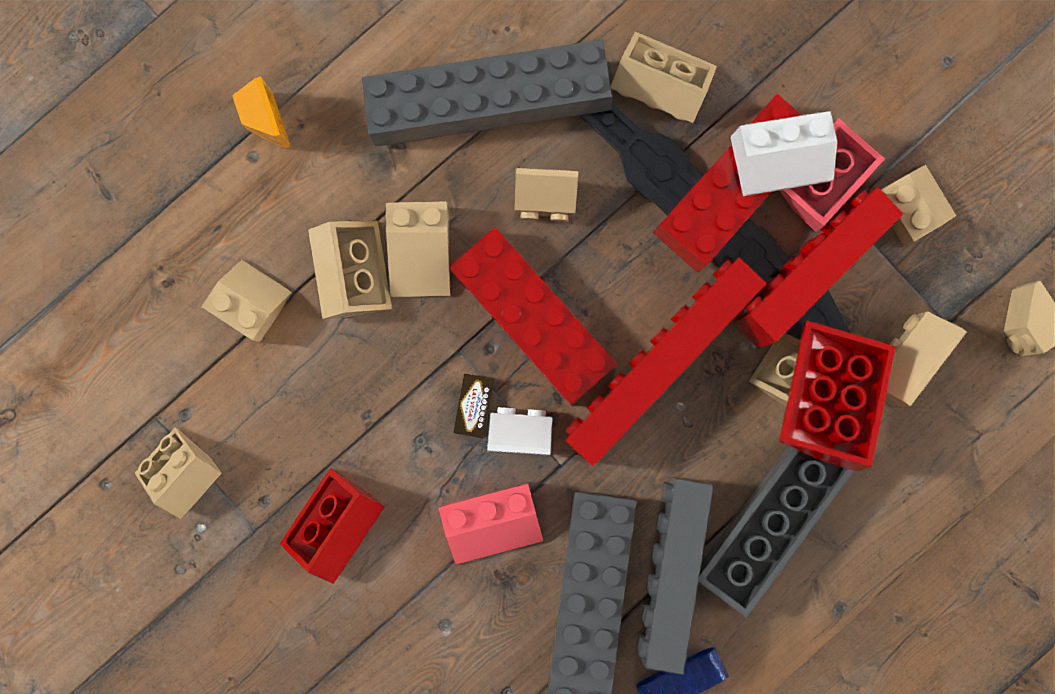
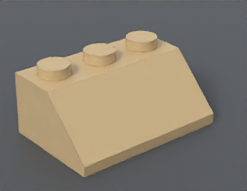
[610,32,717,123]
[308,221,392,319]
[885,312,967,407]

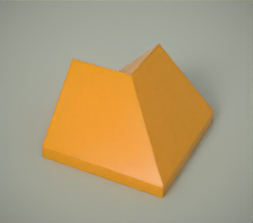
[232,76,291,149]

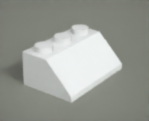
[730,111,837,196]

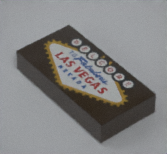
[453,373,494,438]

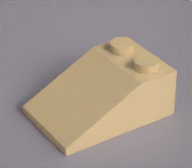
[386,201,451,298]

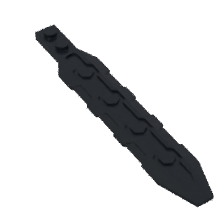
[579,103,850,340]

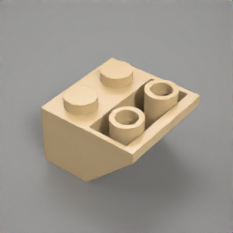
[135,428,222,519]

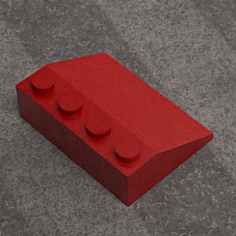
[779,321,896,472]

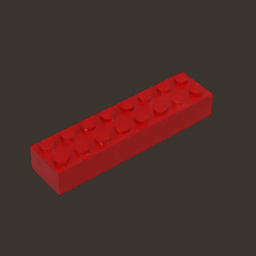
[565,258,767,466]

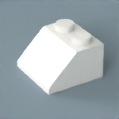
[487,407,552,455]

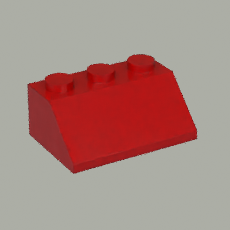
[279,468,385,584]

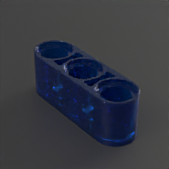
[636,647,729,694]

